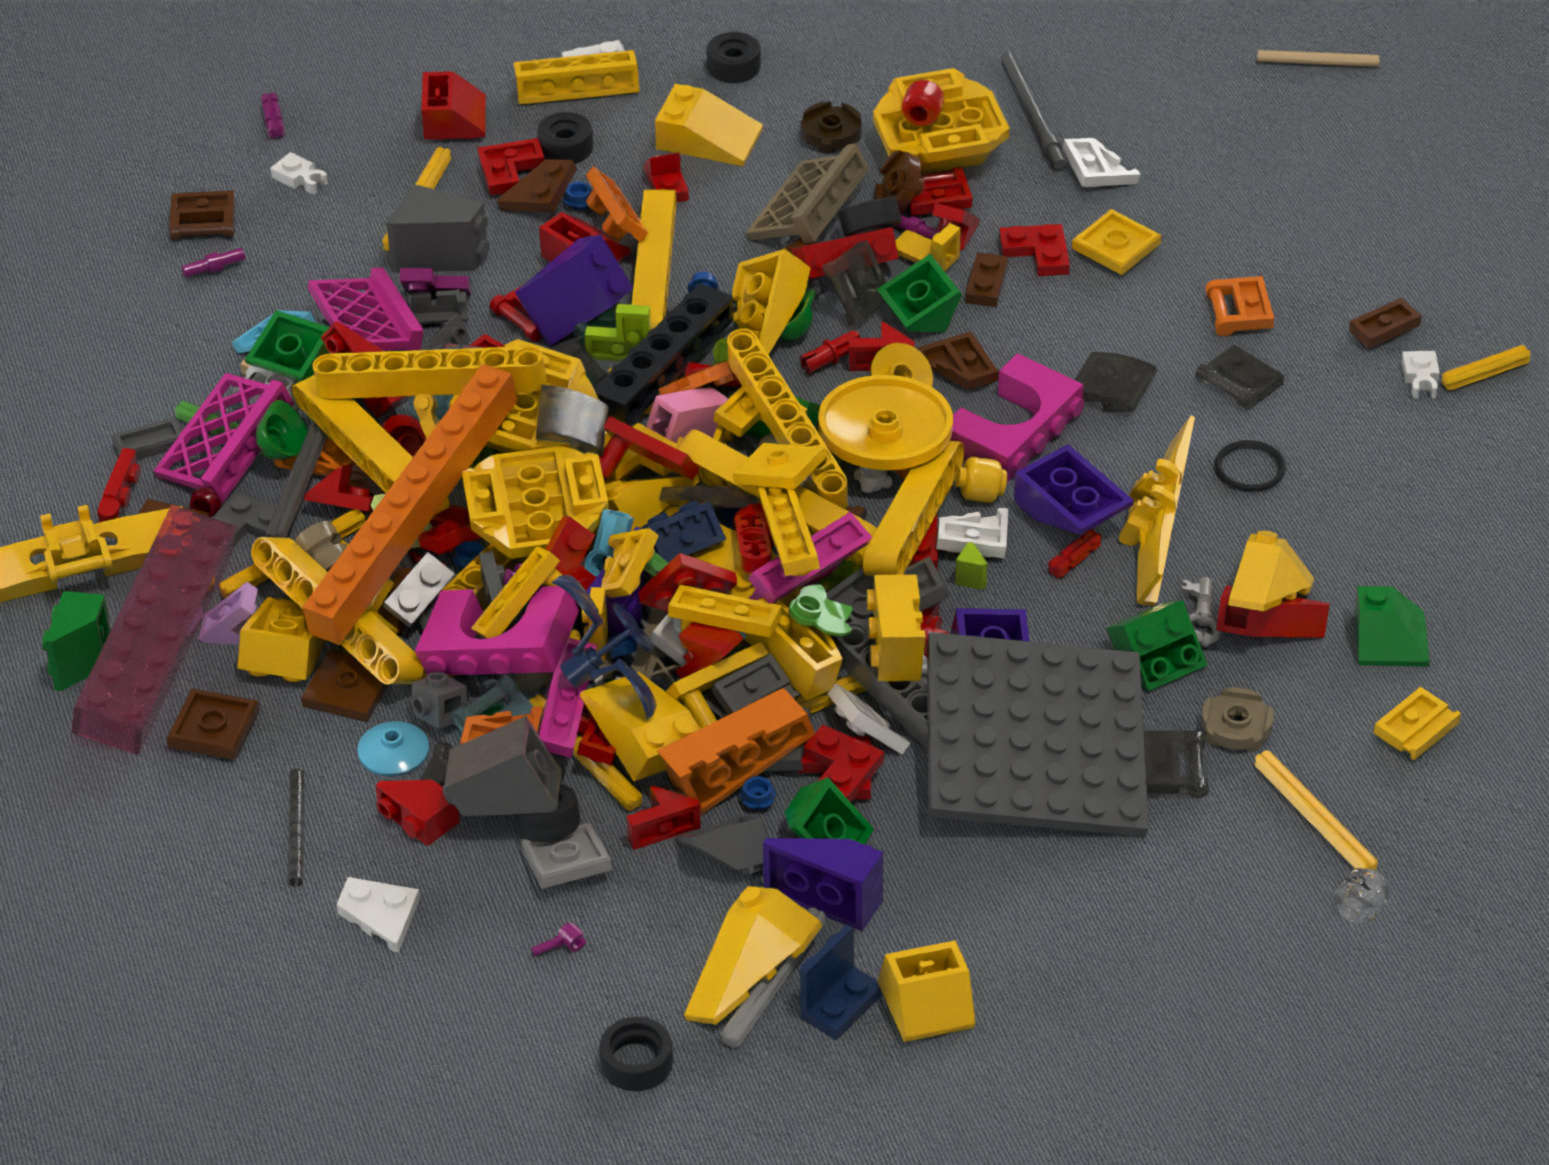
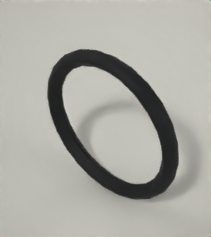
[1215,440,1286,491]

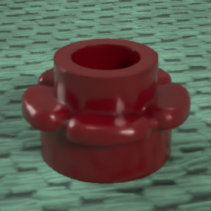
[189,487,222,518]

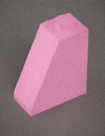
[646,386,728,443]

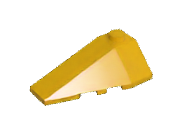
[732,249,811,355]
[1228,531,1314,611]
[684,886,822,1025]

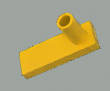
[471,546,562,639]
[668,585,782,649]
[666,642,768,729]

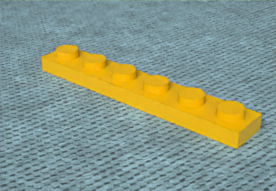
[756,486,820,576]

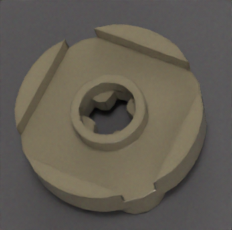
[1201,688,1274,752]

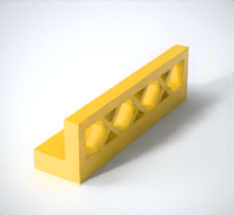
[513,50,640,105]

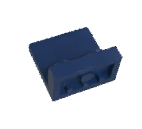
[641,500,726,563]
[799,925,883,1041]

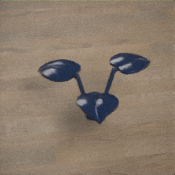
[552,575,657,720]

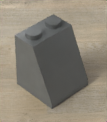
[386,184,490,273]
[443,716,562,816]

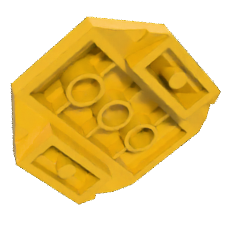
[873,68,1010,175]
[449,339,599,453]
[462,446,609,559]

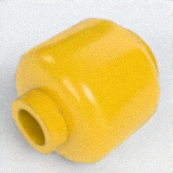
[955,457,1007,503]

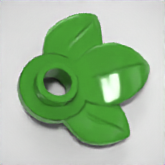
[788,585,853,636]

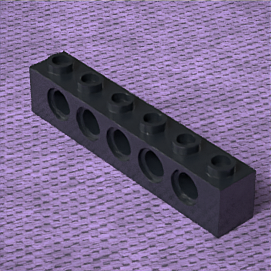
[593,283,733,426]

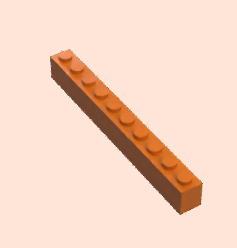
[302,364,518,645]

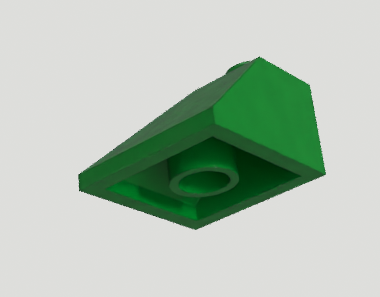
[1354,586,1430,667]
[784,777,874,844]

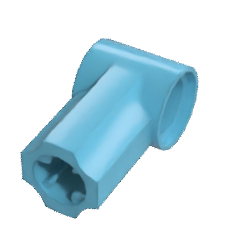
[584,509,634,577]

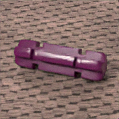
[261,92,285,139]

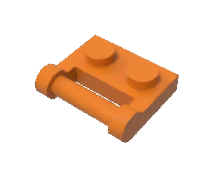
[1205,276,1274,337]

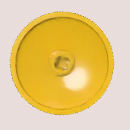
[818,375,953,470]

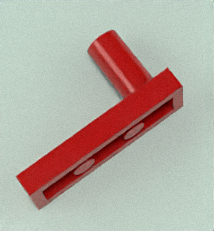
[599,416,700,480]

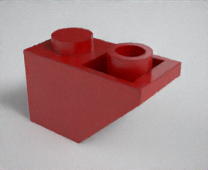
[375,780,460,846]

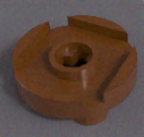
[875,151,924,215]

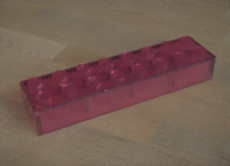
[71,504,237,755]

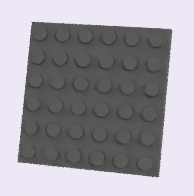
[927,632,1149,837]

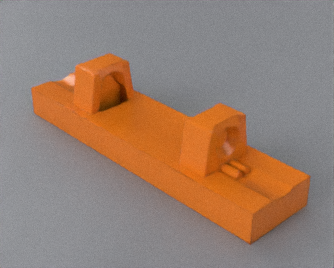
[585,166,649,242]

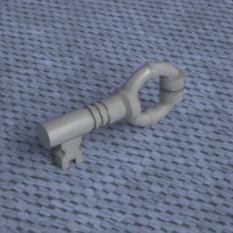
[1180,577,1222,648]

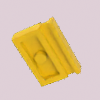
[1374,687,1461,760]

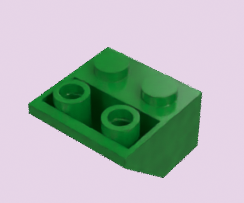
[42,591,113,691]
[1106,600,1207,691]

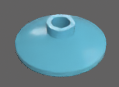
[357,721,429,777]

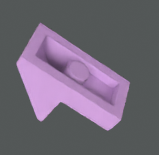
[198,582,258,645]

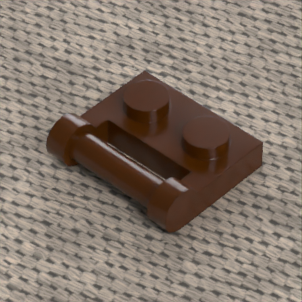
[170,190,235,240]

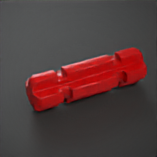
[1047,529,1102,578]

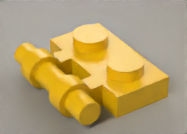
[413,394,440,439]

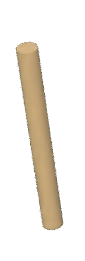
[1257,50,1379,67]

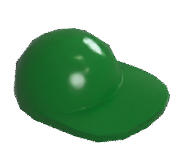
[779,289,815,341]
[256,400,308,461]

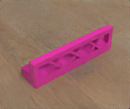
[538,638,597,758]

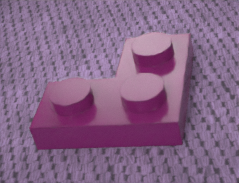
[400,268,472,295]

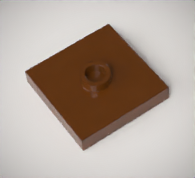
[301,649,389,722]
[166,688,260,760]

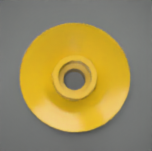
[871,343,933,387]

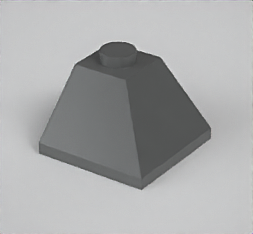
[676,816,767,875]

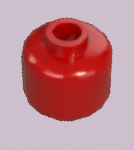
[901,80,944,126]

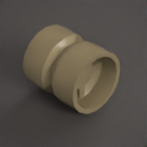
[294,521,347,572]

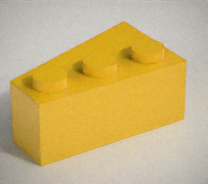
[866,575,925,681]
[745,586,843,701]

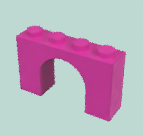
[950,353,1085,482]
[415,586,579,675]

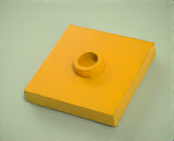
[1072,209,1162,275]
[733,443,826,489]

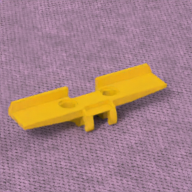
[1119,415,1195,607]
[0,505,195,602]

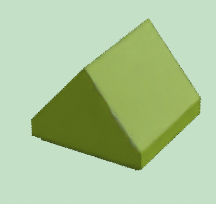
[955,542,987,590]

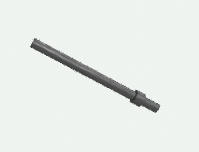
[1001,51,1066,169]

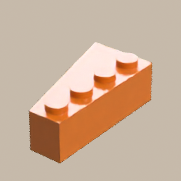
[657,688,815,815]

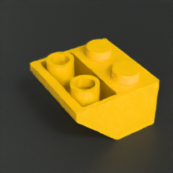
[877,940,976,1042]

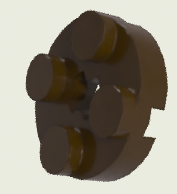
[801,101,861,154]

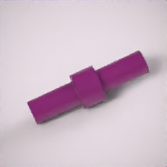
[895,215,941,240]
[181,247,246,278]

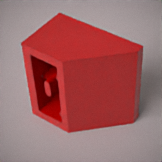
[421,71,486,140]
[539,212,631,262]

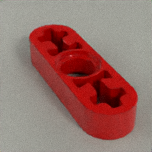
[735,511,772,574]

